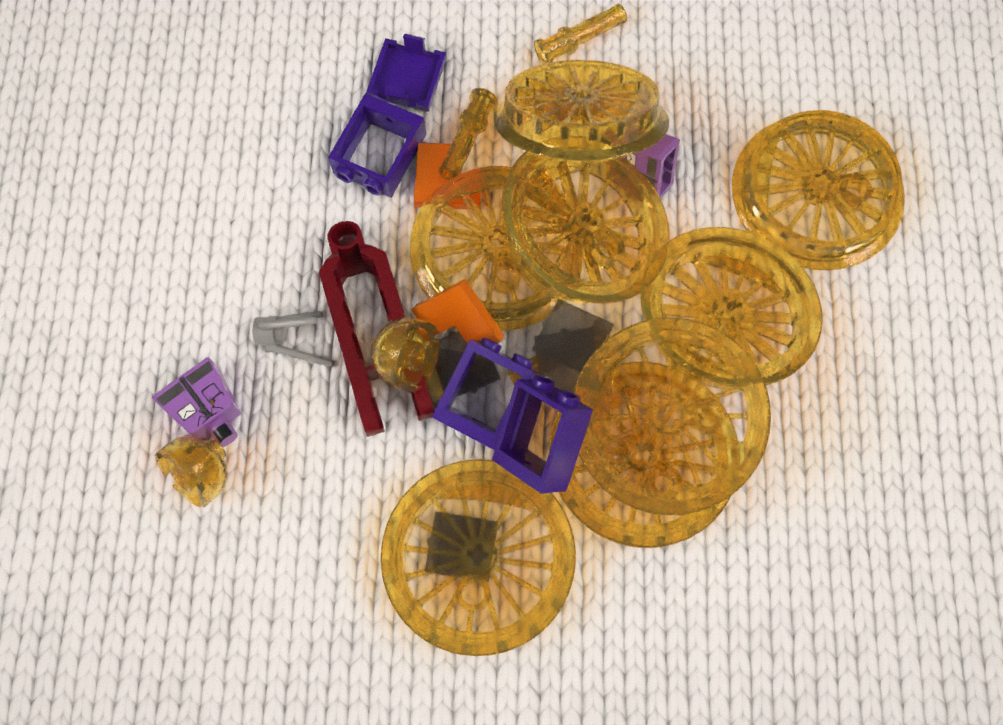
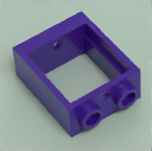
[328,93,426,198]
[432,337,539,450]
[492,375,593,494]

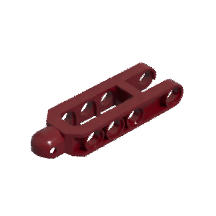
[319,221,435,437]

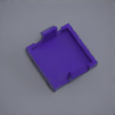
[366,34,447,112]

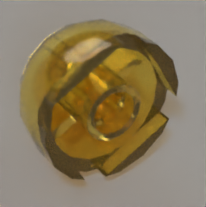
[371,317,440,393]
[155,435,228,508]

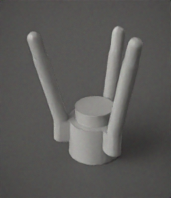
[252,311,334,367]

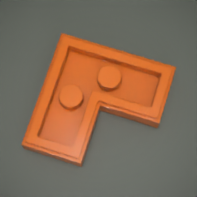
[413,143,482,210]
[411,279,505,344]

